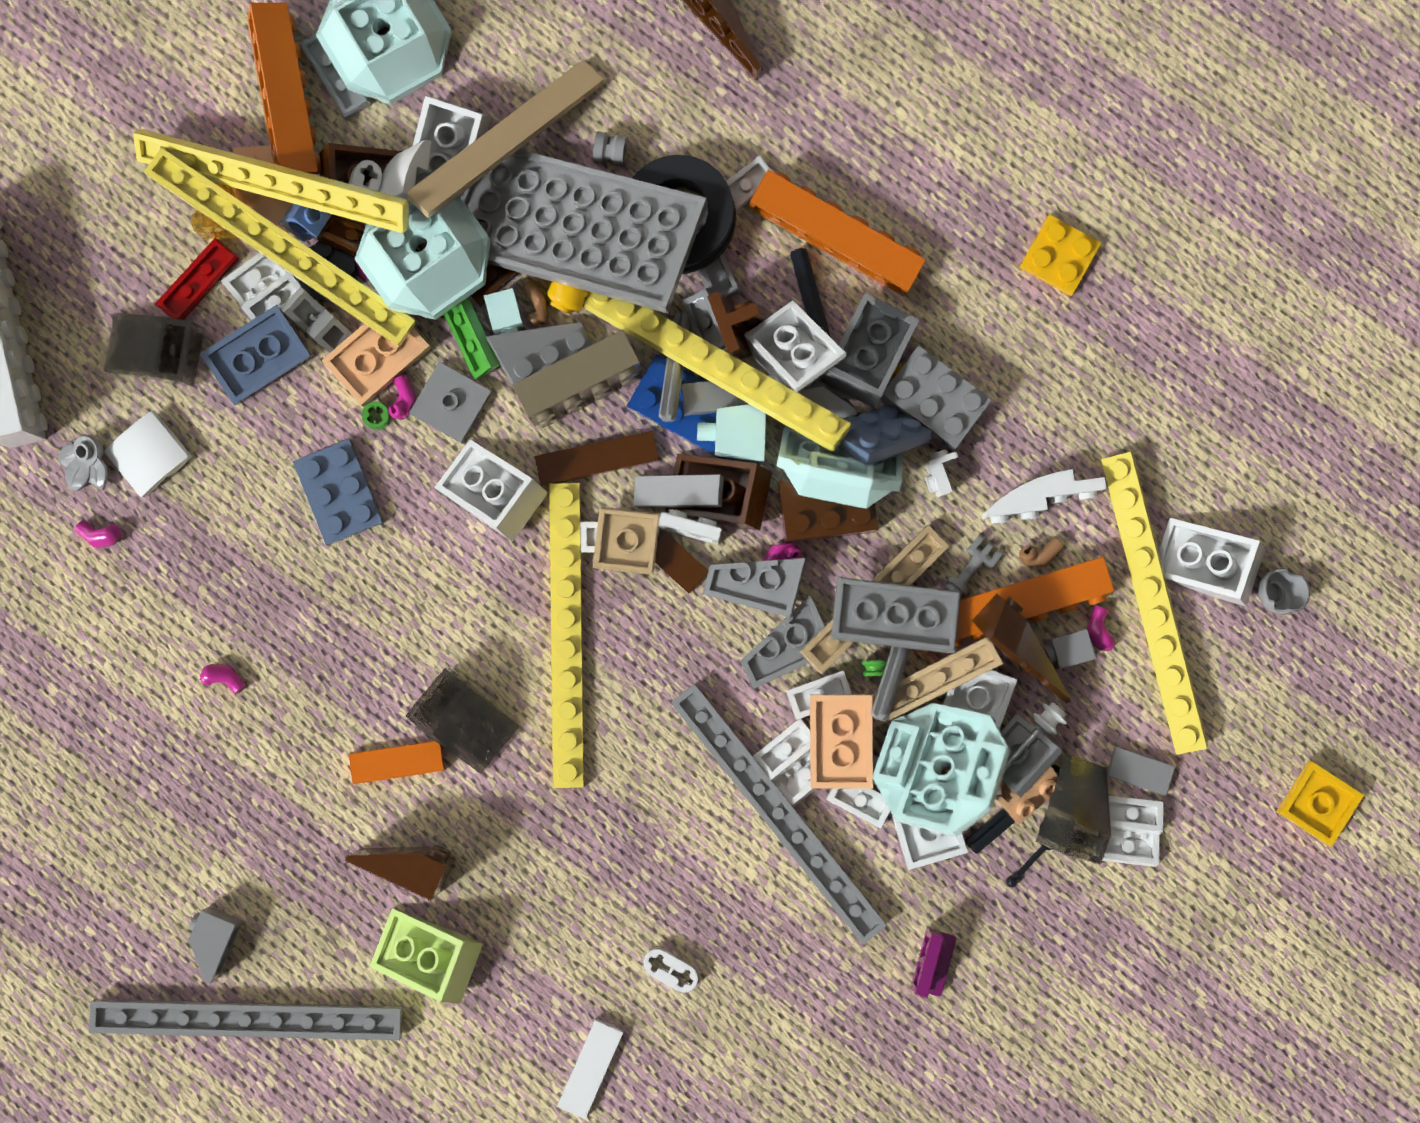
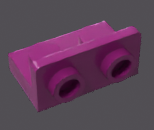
[911,928,956,998]

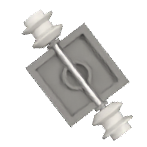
[997,702,1067,798]

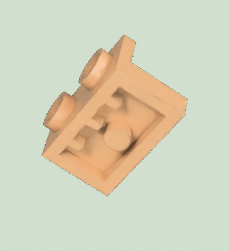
[995,767,1063,825]

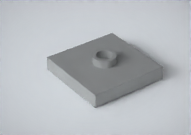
[409,361,492,444]

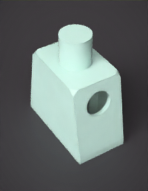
[697,404,766,465]

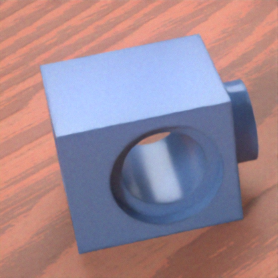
[279,203,332,242]

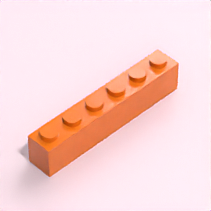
[247,2,321,175]
[748,170,926,296]
[956,557,1115,646]

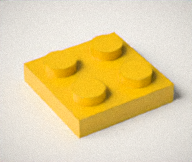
[1019,214,1101,296]
[1276,761,1364,847]

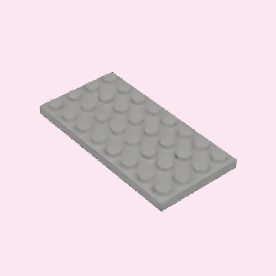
[461,149,708,313]

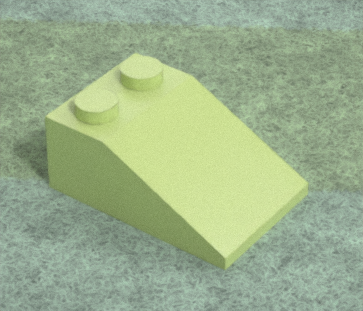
[370,908,483,1003]

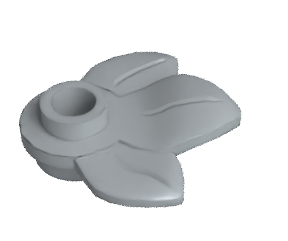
[58,435,108,491]

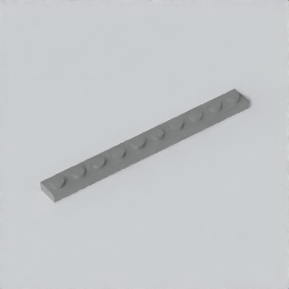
[671,684,887,945]
[89,999,403,1040]

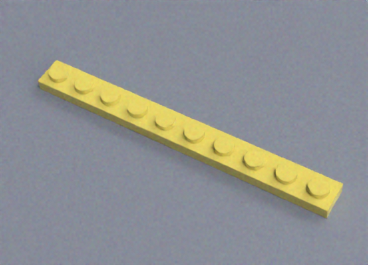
[133,129,409,233]
[143,147,416,347]
[583,292,851,452]
[1101,452,1208,755]
[549,483,584,788]

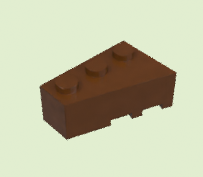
[778,480,878,543]

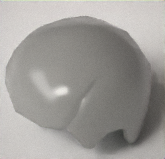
[1258,568,1310,615]

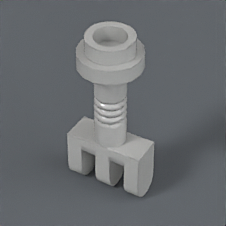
[945,534,1004,598]

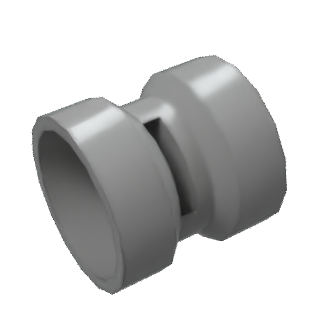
[593,131,627,166]

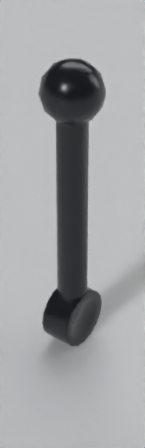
[1006,838,1054,888]

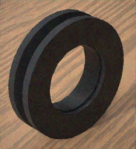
[632,155,736,274]

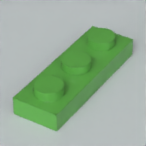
[444,297,500,380]

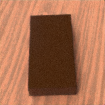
[655,531,708,594]

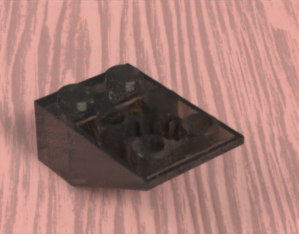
[104,312,204,387]
[405,668,520,774]
[1035,754,1111,865]

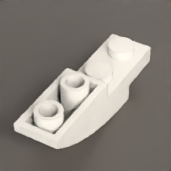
[982,469,1106,524]

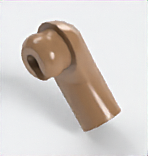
[522,280,548,327]
[1019,537,1065,567]

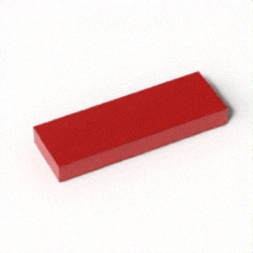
[155,237,239,325]

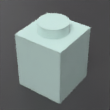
[484,288,525,335]

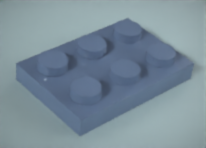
[200,305,313,405]
[837,405,932,465]
[293,439,384,546]

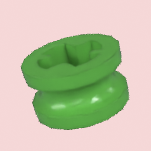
[362,401,391,430]
[862,660,887,676]

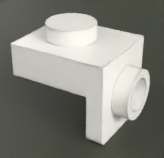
[925,449,959,499]

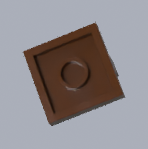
[707,291,770,359]

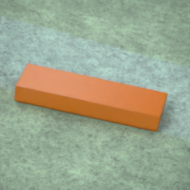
[349,740,445,784]

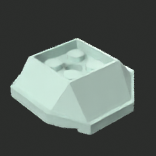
[316,0,452,105]
[355,196,491,320]
[777,416,903,509]
[872,703,1010,837]

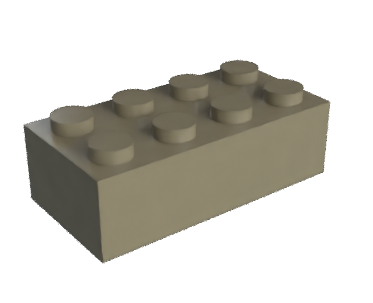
[512,330,642,428]

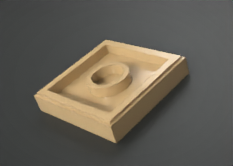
[592,507,660,575]

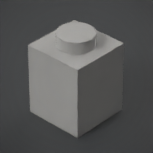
[1044,629,1096,669]

